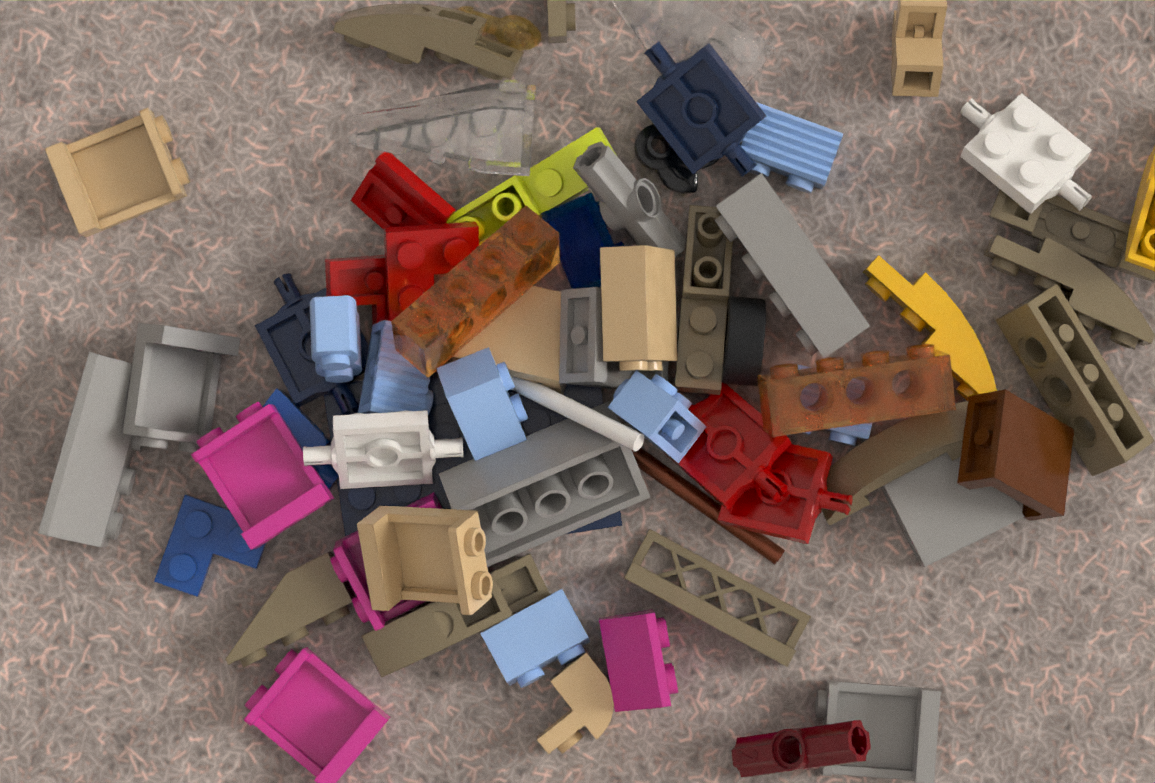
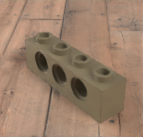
[995,284,1154,477]

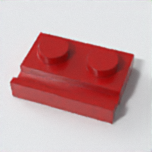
[350,150,456,230]

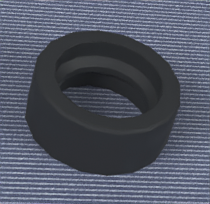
[722,296,766,386]

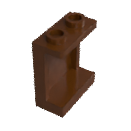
[957,389,1074,521]

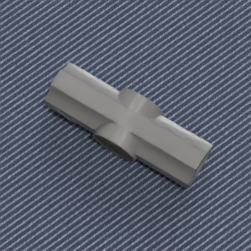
[573,141,686,257]

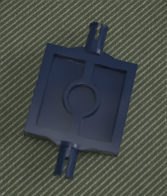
[636,41,766,177]
[255,273,369,415]

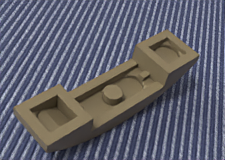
[989,189,1155,282]
[822,401,968,525]

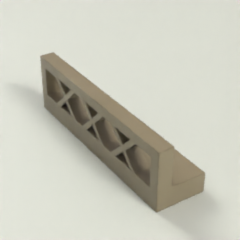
[624,529,811,667]

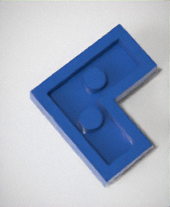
[154,495,267,597]

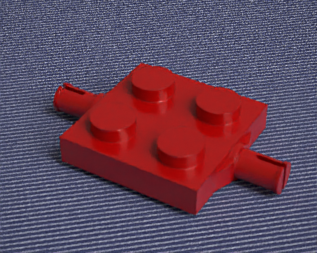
[663,383,792,510]
[717,444,853,544]

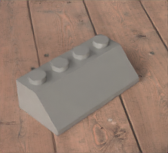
[715,173,870,359]
[38,352,144,547]
[439,401,651,567]

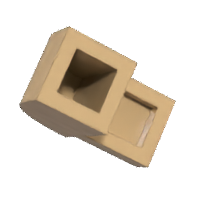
[891,0,947,97]
[537,650,614,754]

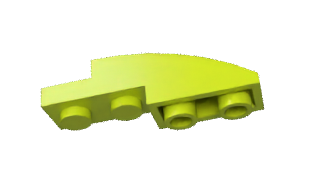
[446,127,617,253]

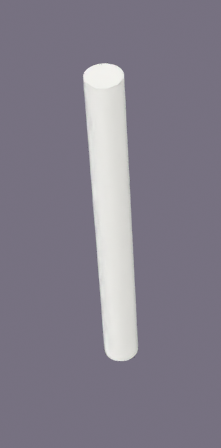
[510,377,645,451]

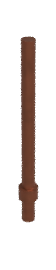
[632,448,785,565]

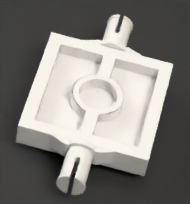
[960,93,1092,214]
[303,410,464,489]

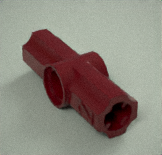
[731,720,871,778]

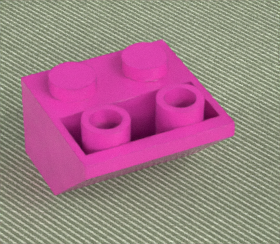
[599,609,678,712]

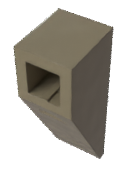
[225,551,354,668]

